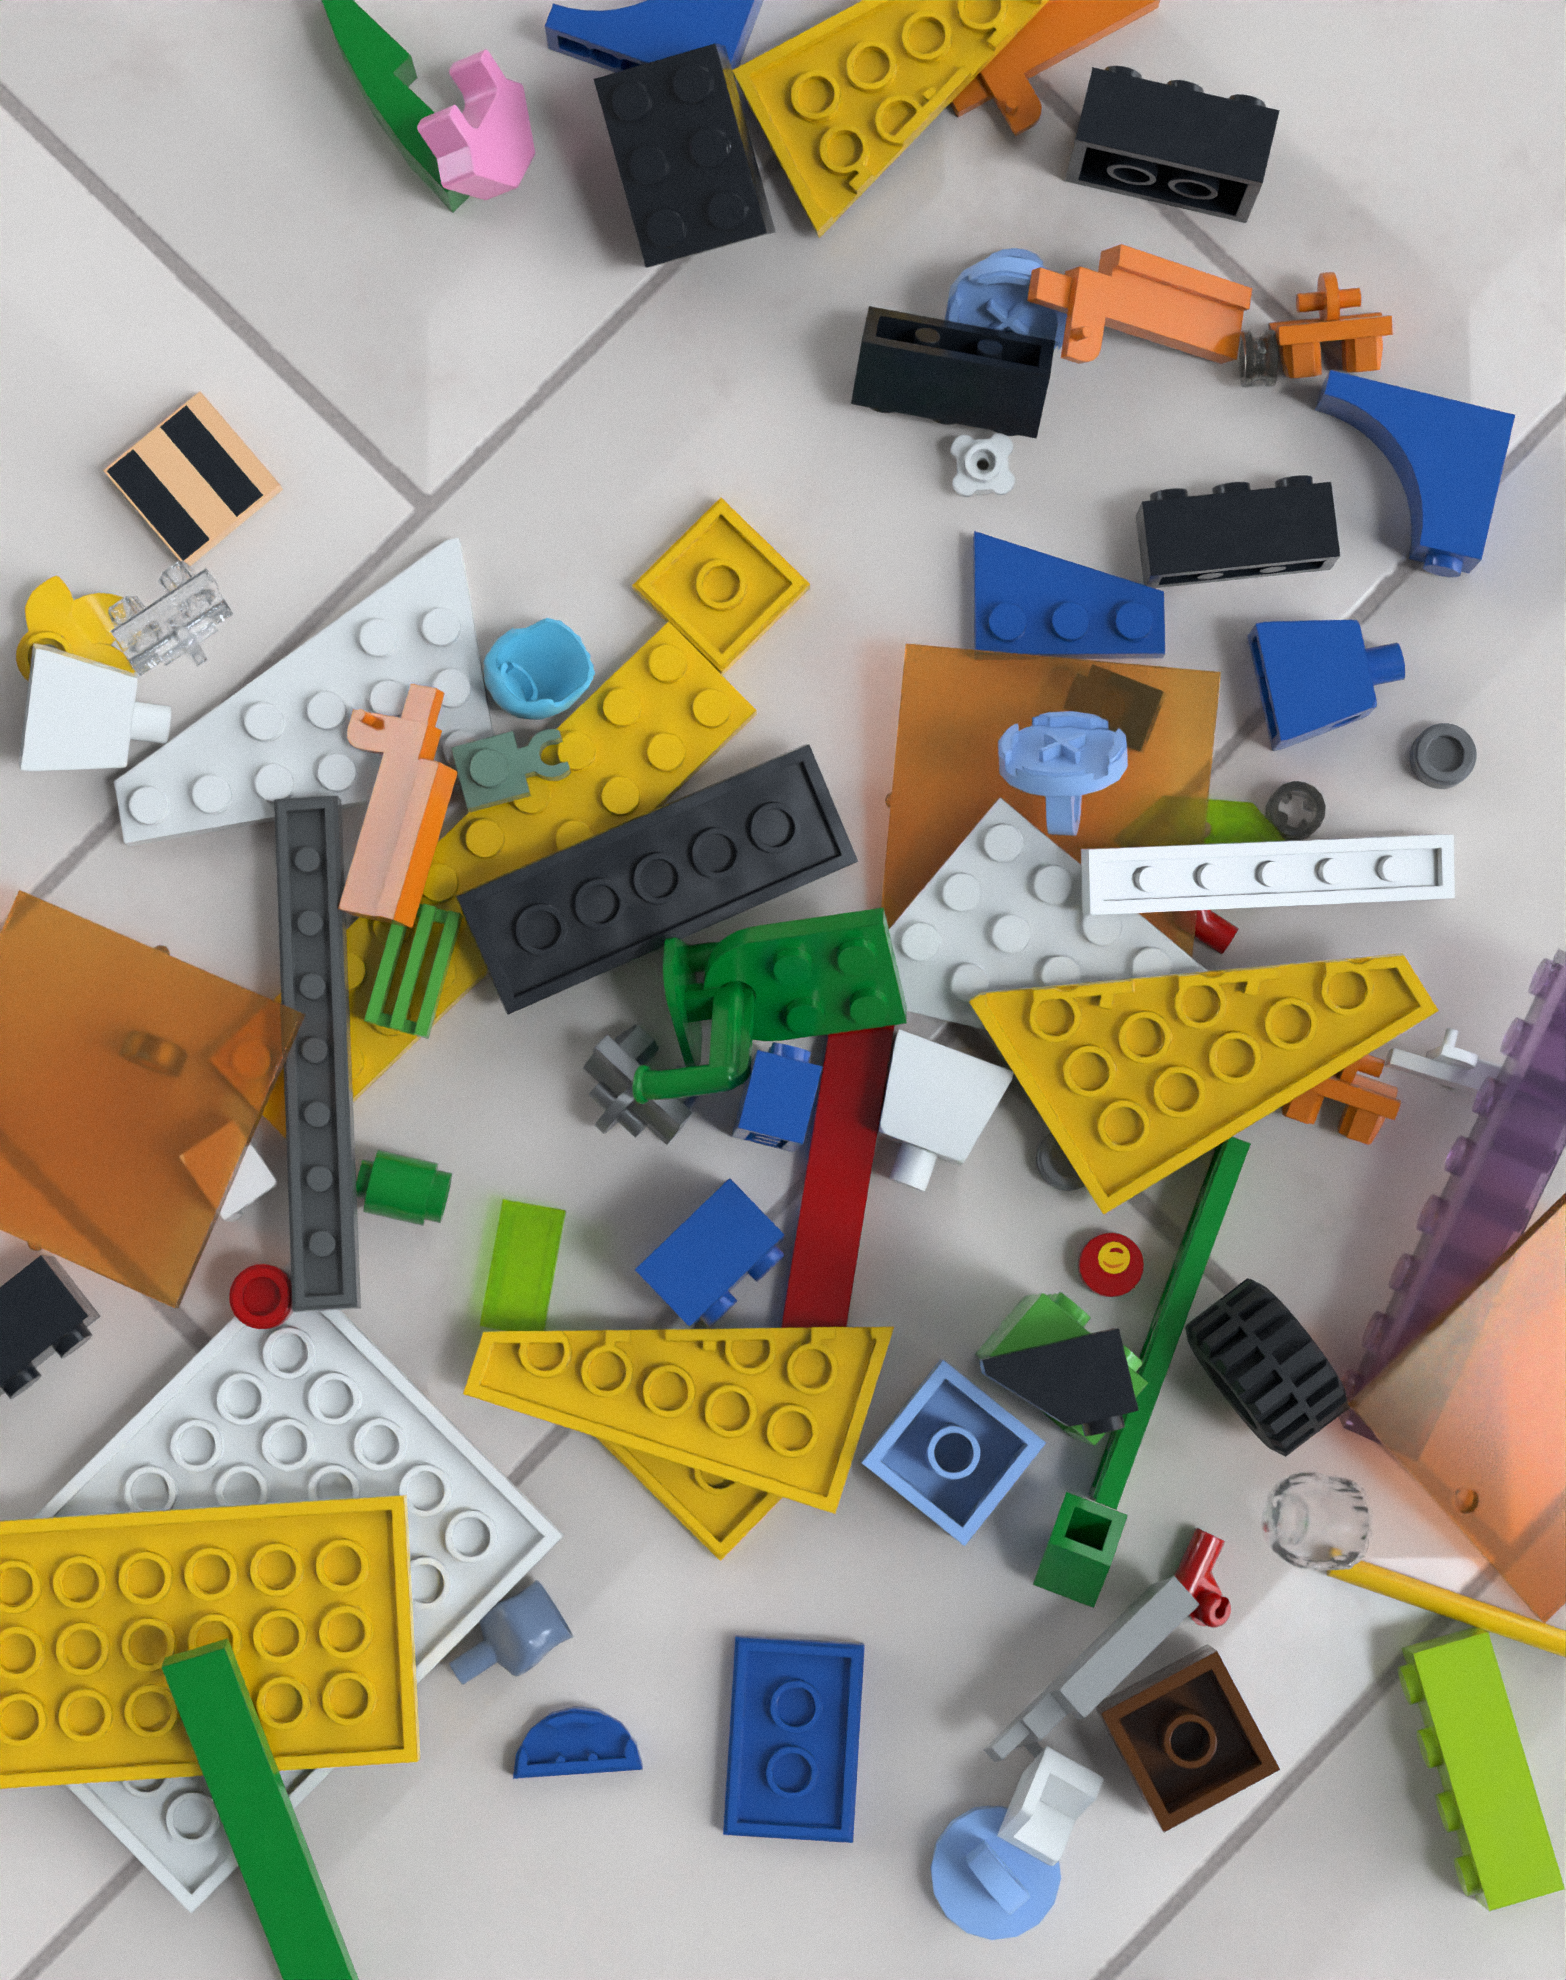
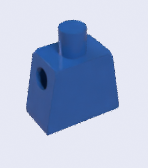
[1247,619,1405,751]

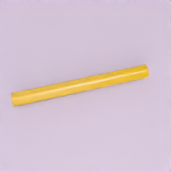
[1327,1551,1566,1658]

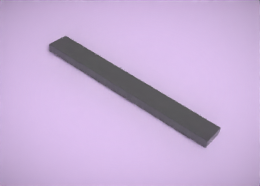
[274,795,361,1312]

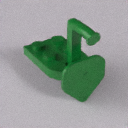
[632,907,907,1104]

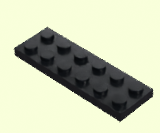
[455,744,858,1015]

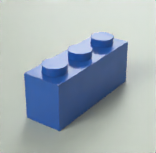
[731,1042,823,1152]

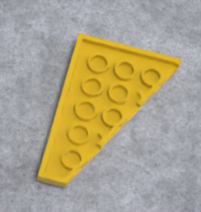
[969,953,1439,1215]

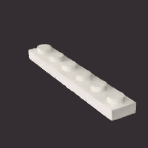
[1081,834,1455,915]

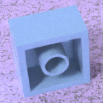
[860,1359,1046,1546]

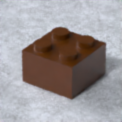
[1095,1644,1280,1832]

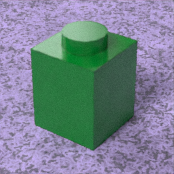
[1033,1492,1128,1608]

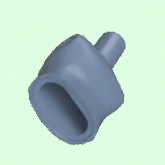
[449,1580,573,1685]

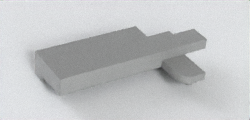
[984,1576,1200,1762]

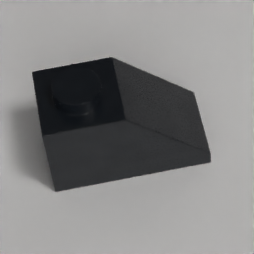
[979,1328,1139,1436]

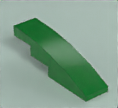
[321,0,470,213]

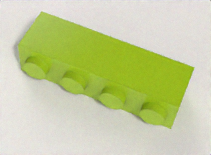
[1398,1627,1565,1911]

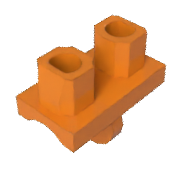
[1268,272,1393,378]
[1281,1054,1401,1145]

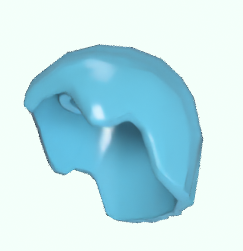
[483,618,595,720]

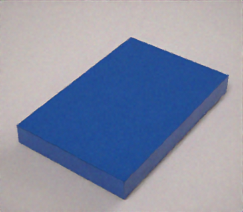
[723,1635,865,1843]

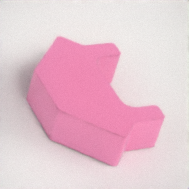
[417,49,535,200]

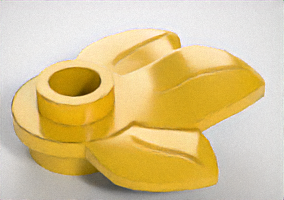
[16,575,136,682]

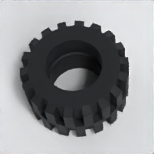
[1185,1278,1349,1457]

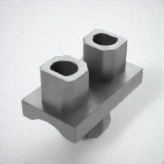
[583,1024,698,1145]

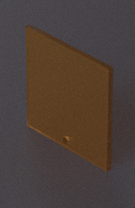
[881,644,1221,957]
[0,890,306,1308]
[1348,1192,1566,1623]

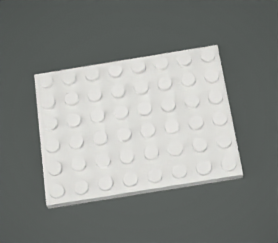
[33,1262,564,1913]

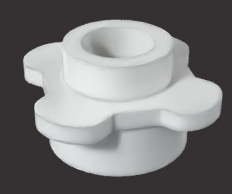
[951,433,1015,497]

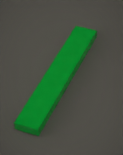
[1088,1137,1251,1510]
[161,1638,359,1980]

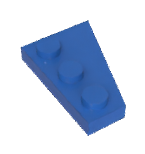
[973,531,1165,660]

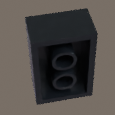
[594,43,776,268]
[1065,66,1280,223]

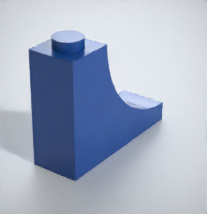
[545,0,764,78]
[1315,370,1515,577]

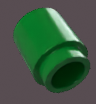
[356,1150,452,1226]

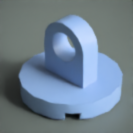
[945,248,1067,350]
[998,711,1128,836]
[930,1805,1061,1940]

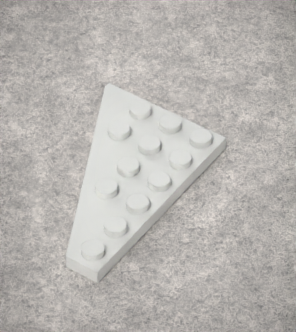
[114,538,494,847]
[889,797,1208,1030]

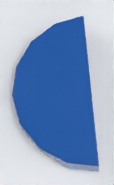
[513,1706,643,1779]

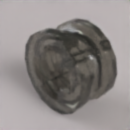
[1239,330,1278,388]
[1265,781,1326,841]

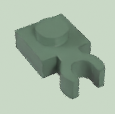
[451,729,571,812]

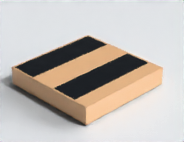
[103,391,283,569]

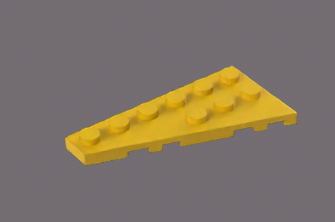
[732,0,1049,238]
[463,1326,894,1514]

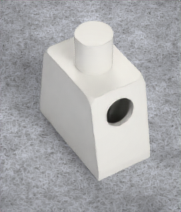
[18,643,171,771]
[877,1029,1014,1192]

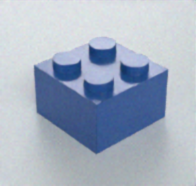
[635,1178,785,1328]

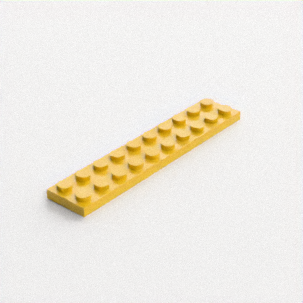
[210,621,757,1139]

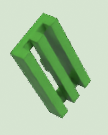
[364,904,463,1039]

